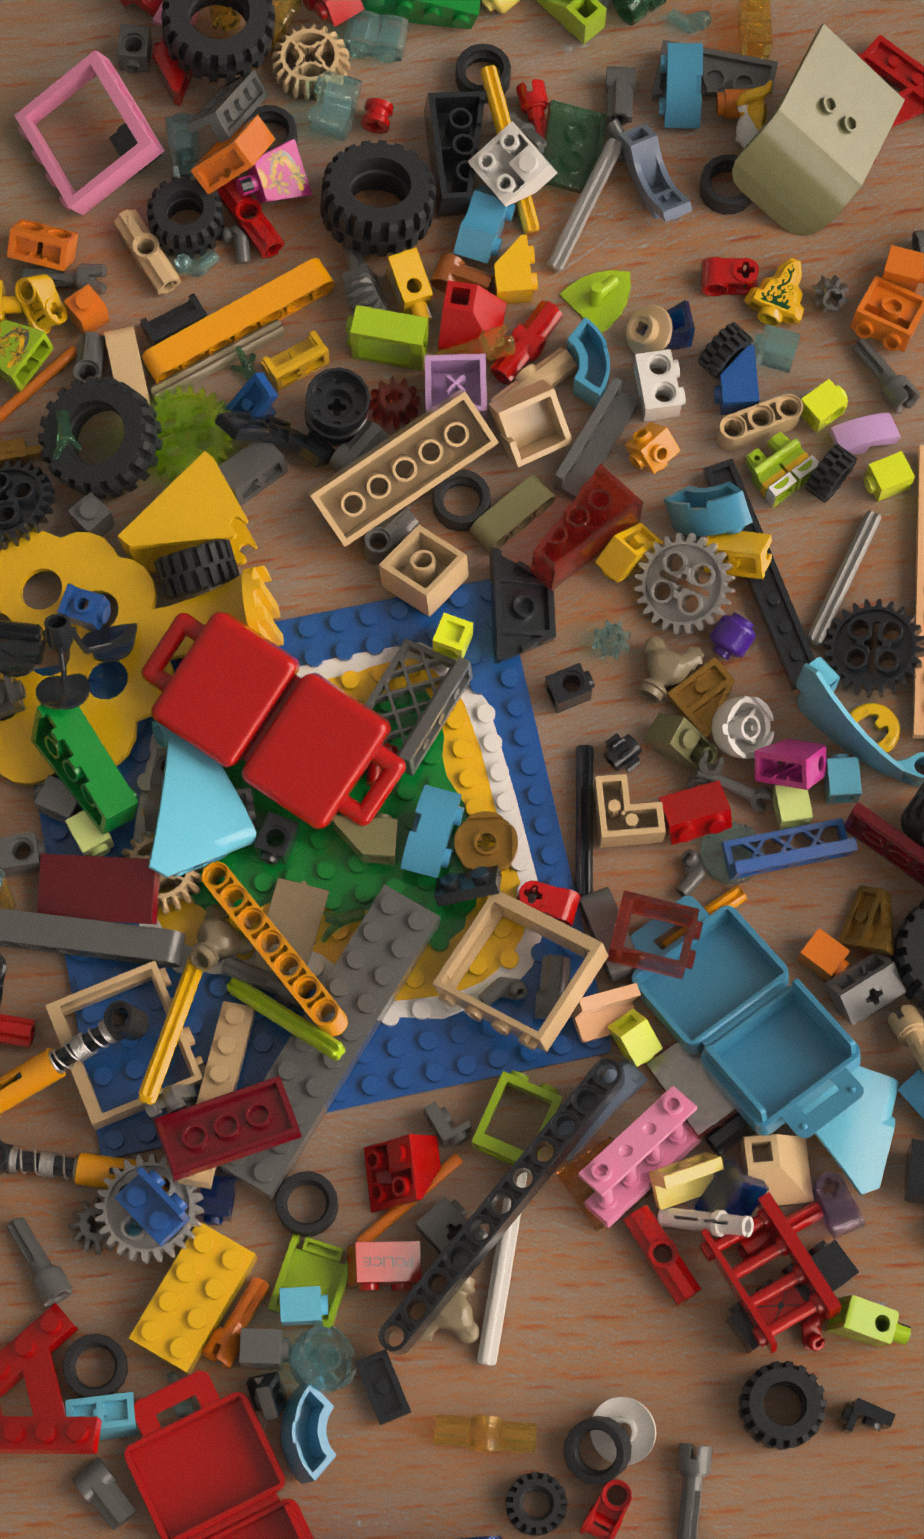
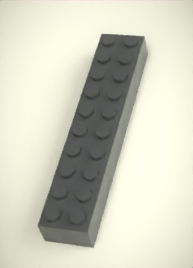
[216,885,440,1202]

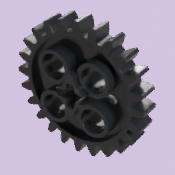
[0,460,56,550]
[823,599,924,698]

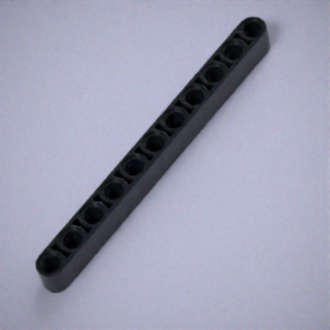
[379,1058,625,1355]

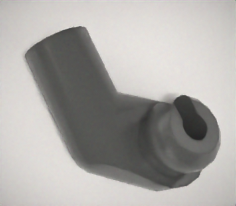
[222,225,251,264]
[675,849,705,897]

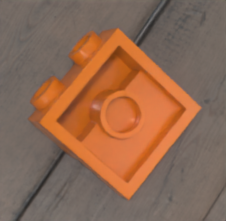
[849,276,924,352]

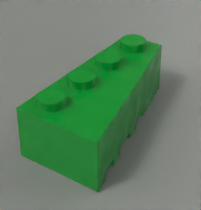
[353,0,481,29]
[31,704,138,835]

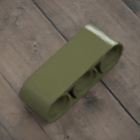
[469,475,556,552]

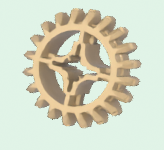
[271,23,350,101]
[122,832,205,914]

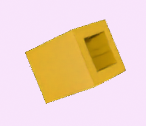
[494,235,538,304]

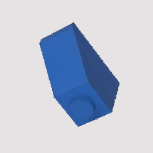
[713,345,760,415]

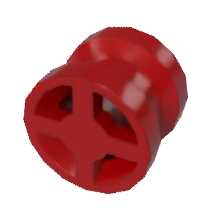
[361,98,394,134]

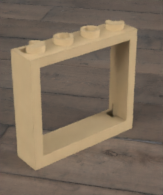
[432,891,608,1052]
[45,961,206,1130]

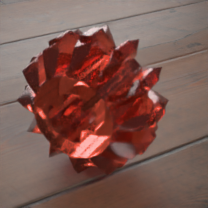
[369,376,420,431]

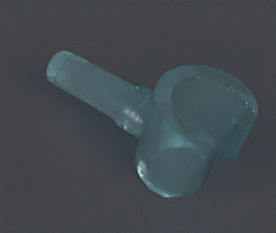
[167,1371,194,1418]

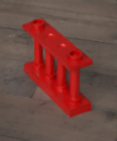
[699,1192,841,1354]

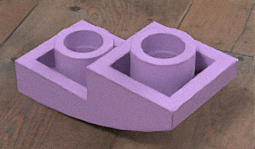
[829,412,901,454]

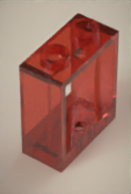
[607,890,703,980]

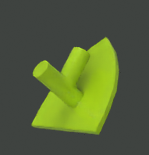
[559,270,631,334]

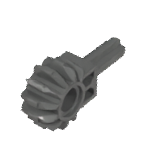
[341,243,388,313]

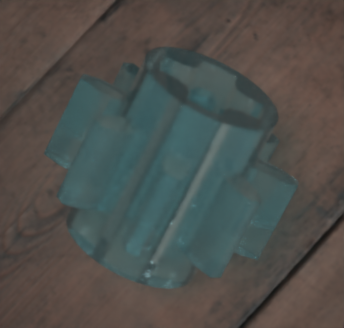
[593,620,631,660]

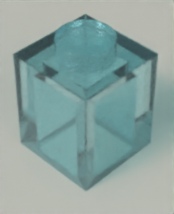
[754,324,801,373]

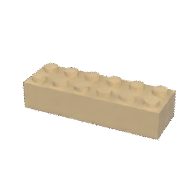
[308,389,499,547]

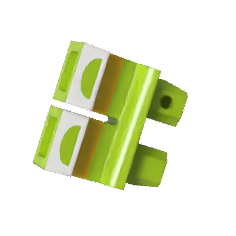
[745,432,819,508]

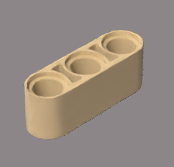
[104,326,151,405]
[717,394,803,452]

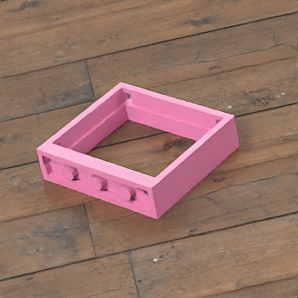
[14,50,165,215]

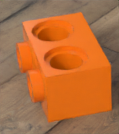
[7,218,78,272]

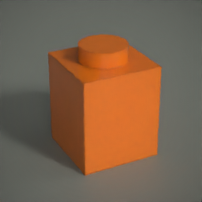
[882,245,924,293]
[64,284,110,334]
[796,928,850,982]

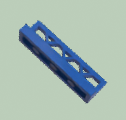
[720,818,858,880]

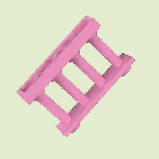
[578,1086,701,1228]

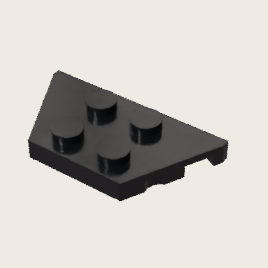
[489,548,556,664]

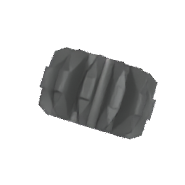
[69,1197,114,1255]

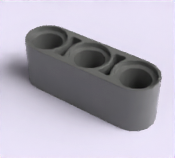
[579,887,641,983]

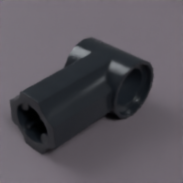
[702,1109,756,1156]

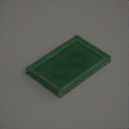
[542,100,607,194]

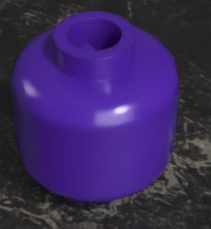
[709,612,756,660]

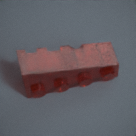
[530,463,644,591]

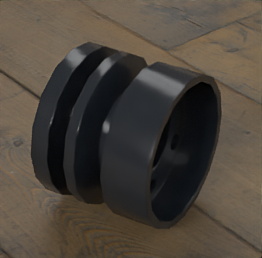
[304,367,370,446]

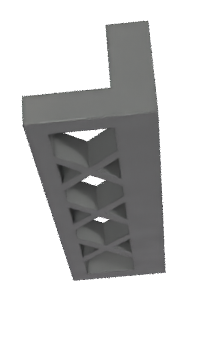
[186,69,268,143]
[553,377,639,503]

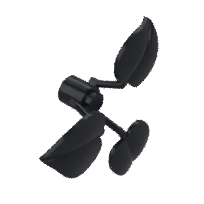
[0,613,138,710]

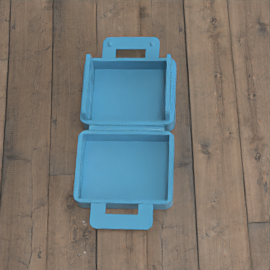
[630,896,864,1138]

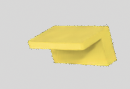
[649,1152,724,1210]

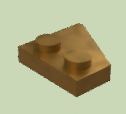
[666,657,735,739]
[838,885,894,956]

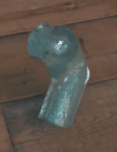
[667,8,712,34]
[175,249,221,277]

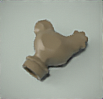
[638,636,705,703]
[189,904,254,971]
[419,1277,479,1344]

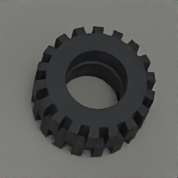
[147,175,224,259]
[154,539,240,599]
[738,1361,827,1450]

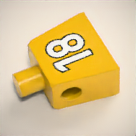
[385,247,433,322]

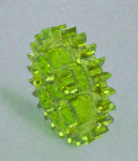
[150,385,234,481]

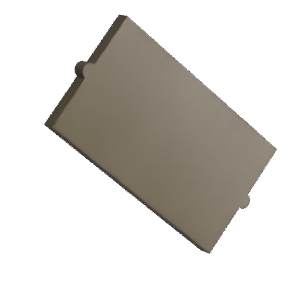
[253,878,329,974]

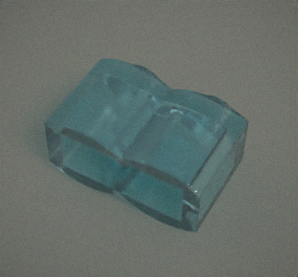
[344,10,409,63]
[308,70,362,141]

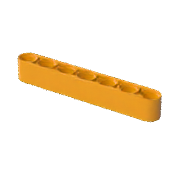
[141,258,335,383]
[202,861,348,1037]

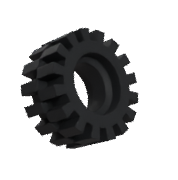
[698,322,753,380]
[804,444,857,503]
[506,1472,567,1536]

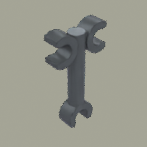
[686,750,773,813]

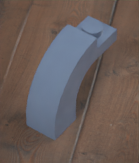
[619,123,692,222]
[558,1058,649,1161]

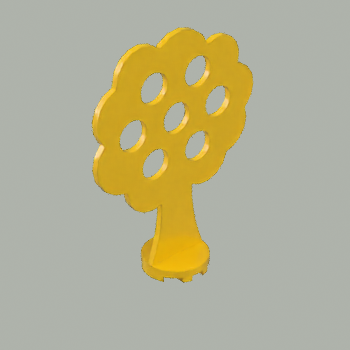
[0,531,284,786]

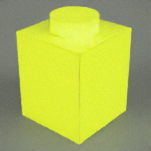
[863,451,915,502]

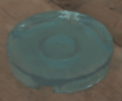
[700,821,764,885]

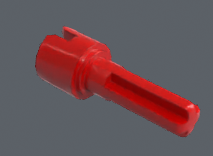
[516,79,555,162]
[737,1202,824,1261]

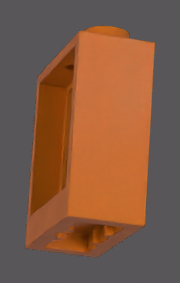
[190,115,275,195]

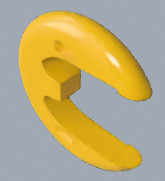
[849,703,900,753]

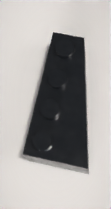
[424,91,486,216]

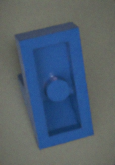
[222,372,279,419]

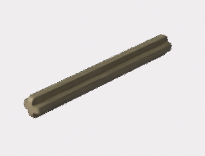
[149,320,285,403]

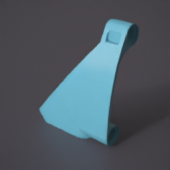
[796,657,924,787]
[148,721,256,878]
[802,1066,900,1195]

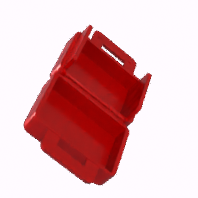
[141,612,406,829]
[124,1371,315,1539]

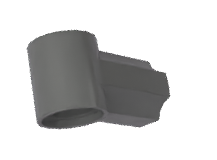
[605,66,636,126]
[73,332,106,382]
[329,420,389,471]
[363,507,419,564]
[534,955,571,1020]
[71,1457,137,1530]

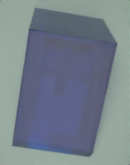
[643,300,695,350]

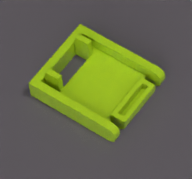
[268,1233,348,1331]

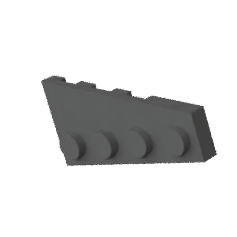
[651,40,778,99]

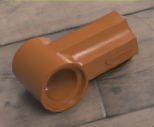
[430,253,494,293]

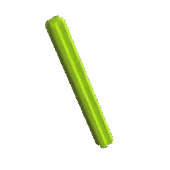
[226,978,346,1060]

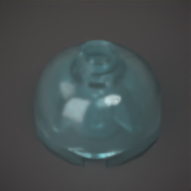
[289,1324,356,1394]

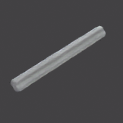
[547,138,623,272]
[807,511,881,646]

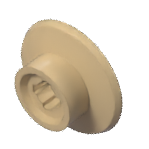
[626,305,673,354]

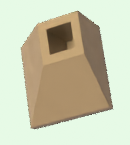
[740,1134,814,1209]

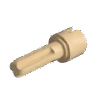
[888,1005,924,1073]

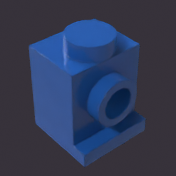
[57,583,111,630]

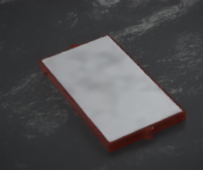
[645,1041,738,1139]

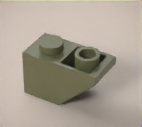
[644,713,720,773]
[333,814,398,865]

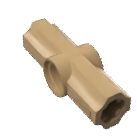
[113,209,181,295]
[490,347,577,402]

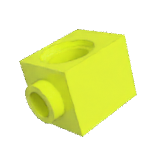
[801,379,848,434]
[433,613,473,661]
[607,1008,663,1067]

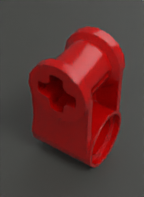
[701,257,759,296]
[517,880,581,927]
[579,1480,632,1539]

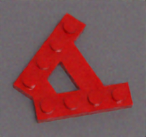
[857,35,924,164]
[0,1302,102,1454]

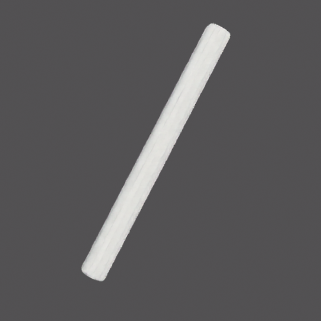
[477,1172,527,1366]

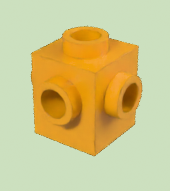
[625,422,681,474]

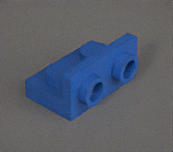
[114,1166,191,1247]

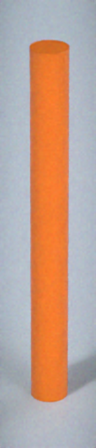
[0,345,77,423]
[355,1153,463,1242]

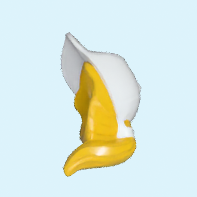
[735,80,773,149]

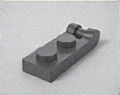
[143,1084,201,1118]

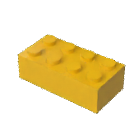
[129,1221,258,1375]

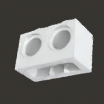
[633,349,686,422]

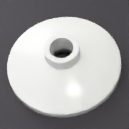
[590,1397,656,1465]

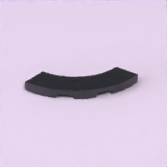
[214,411,336,468]

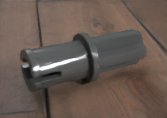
[509,112,547,154]

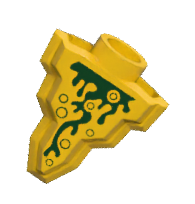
[744,257,804,327]

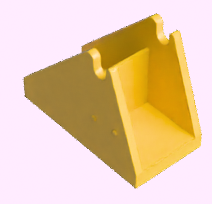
[118,451,258,574]

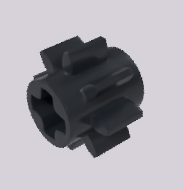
[603,733,642,773]

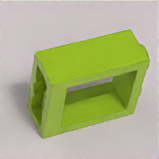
[346,305,428,371]
[471,1070,563,1174]

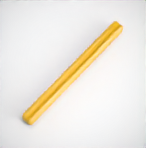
[480,65,539,234]
[138,957,203,1105]

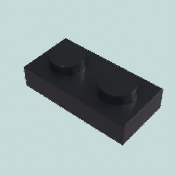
[434,865,502,907]
[355,1349,411,1426]

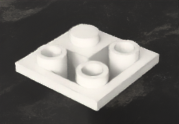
[468,121,557,206]

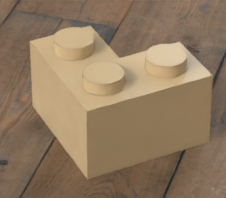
[593,774,666,848]

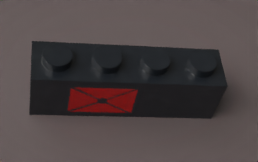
[726,1240,859,1354]

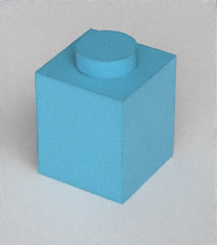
[824,754,862,804]
[279,1286,328,1326]

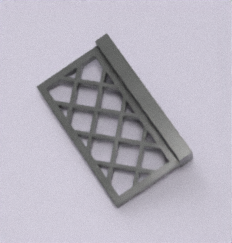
[365,639,473,776]

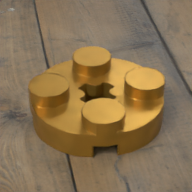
[454,811,518,872]

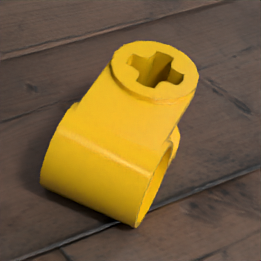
[15,274,68,334]

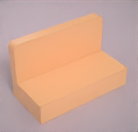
[571,983,641,1043]

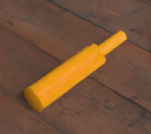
[662,884,748,948]

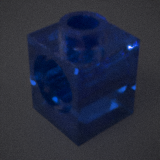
[197,1175,238,1226]

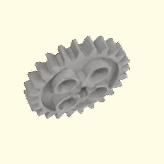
[634,533,735,634]
[94,1153,204,1264]

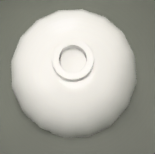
[711,696,774,759]

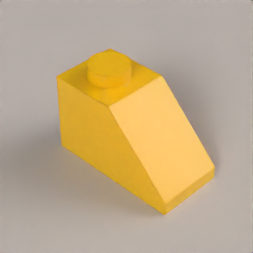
[595,523,663,583]

